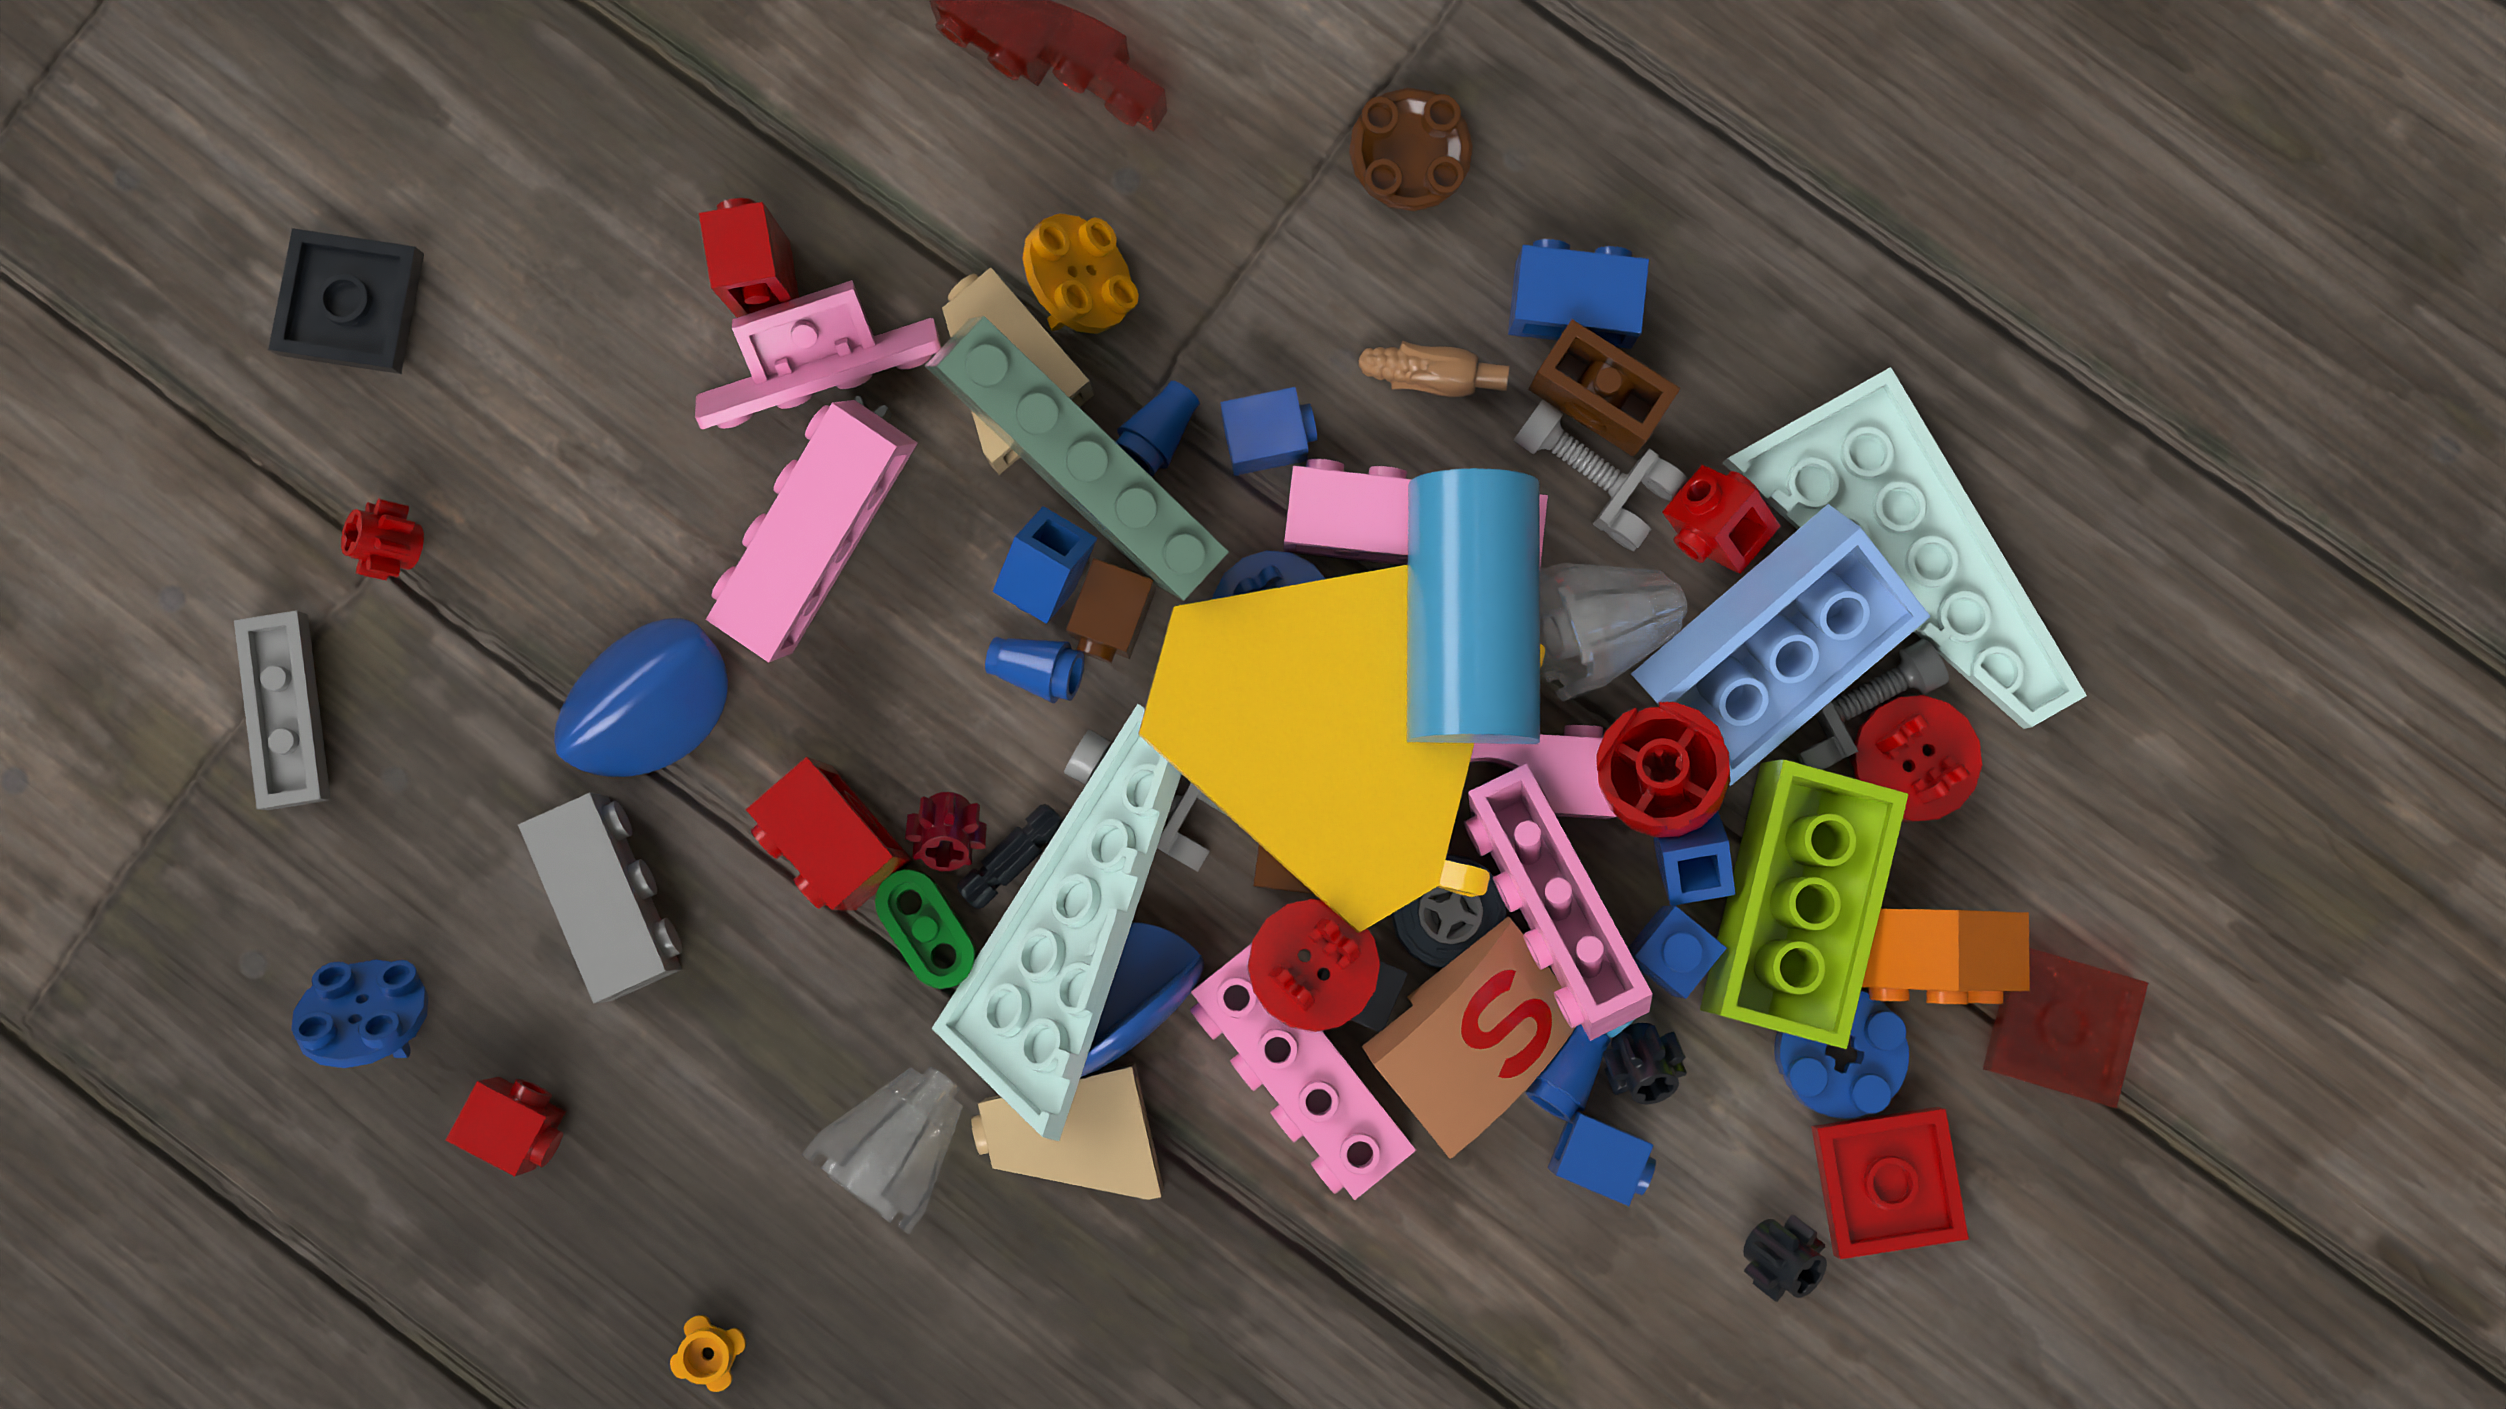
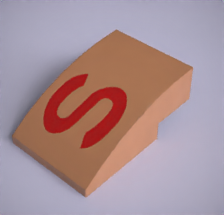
[1362,916,1576,1159]

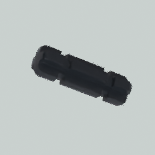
[957,804,1064,909]

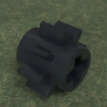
[1603,1022,1687,1105]
[1743,1215,1827,1302]

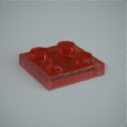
[1982,948,2149,1108]

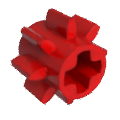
[341,498,424,581]

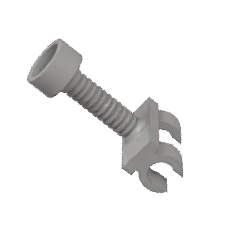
[1513,400,1688,551]
[1064,729,1228,872]

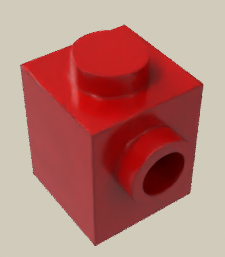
[445,1077,566,1177]

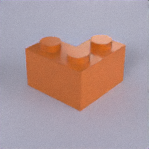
[1862,909,2030,1004]

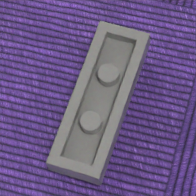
[234,610,331,810]

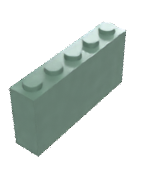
[925,316,1229,601]

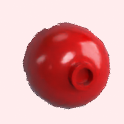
[1596,702,1731,837]

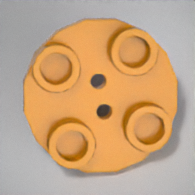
[1022,213,1139,334]

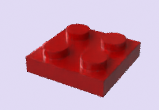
[1811,1107,1969,1259]

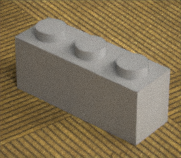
[518,793,682,1004]

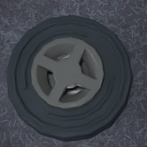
[1391,854,1507,968]

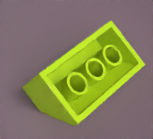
[1700,759,1908,1049]

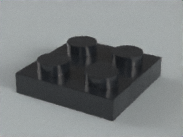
[268,228,424,374]

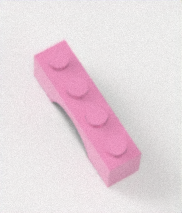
[1470,725,1617,819]

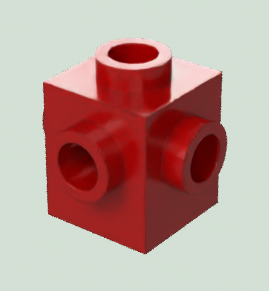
[1662,464,1781,574]

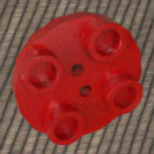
[1849,695,1982,822]
[1247,899,1380,1033]

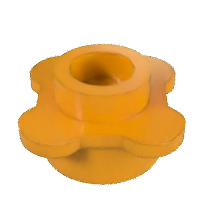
[670,1315,746,1392]

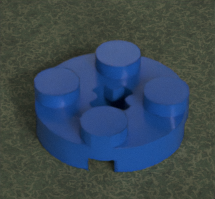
[1774,991,1909,1119]

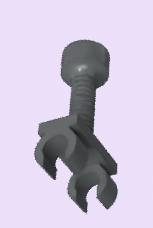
[1796,638,1949,770]

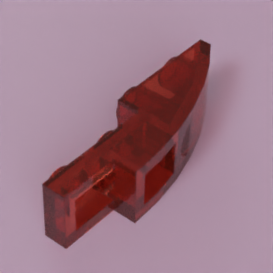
[929,0,1167,132]

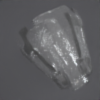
[1540,563,1687,702]
[802,1066,963,1236]

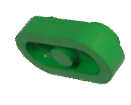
[875,870,977,989]

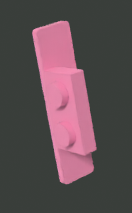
[695,280,941,429]

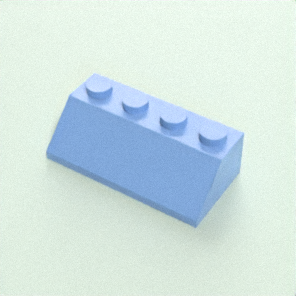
[1631,504,1931,786]

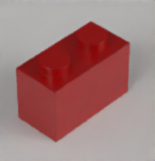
[699,198,799,318]

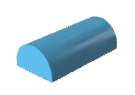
[1407,468,1540,744]

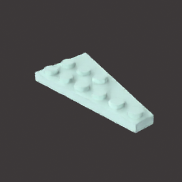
[1723,367,2087,729]
[932,704,1181,1141]

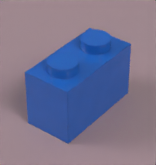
[1508,239,1649,349]

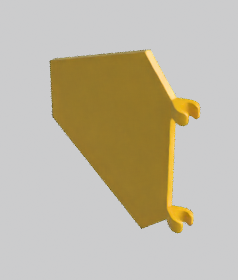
[1138,565,1545,933]

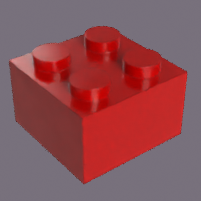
[745,757,913,911]

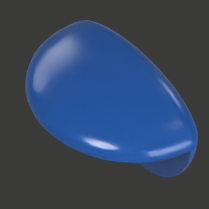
[554,618,728,777]
[1080,923,1204,1078]

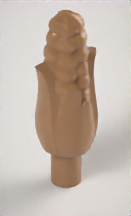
[1359,341,1510,397]

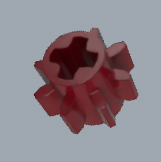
[905,792,987,871]

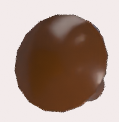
[1349,88,1473,211]

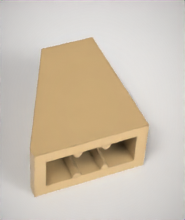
[942,267,1094,475]
[971,1063,1164,1200]

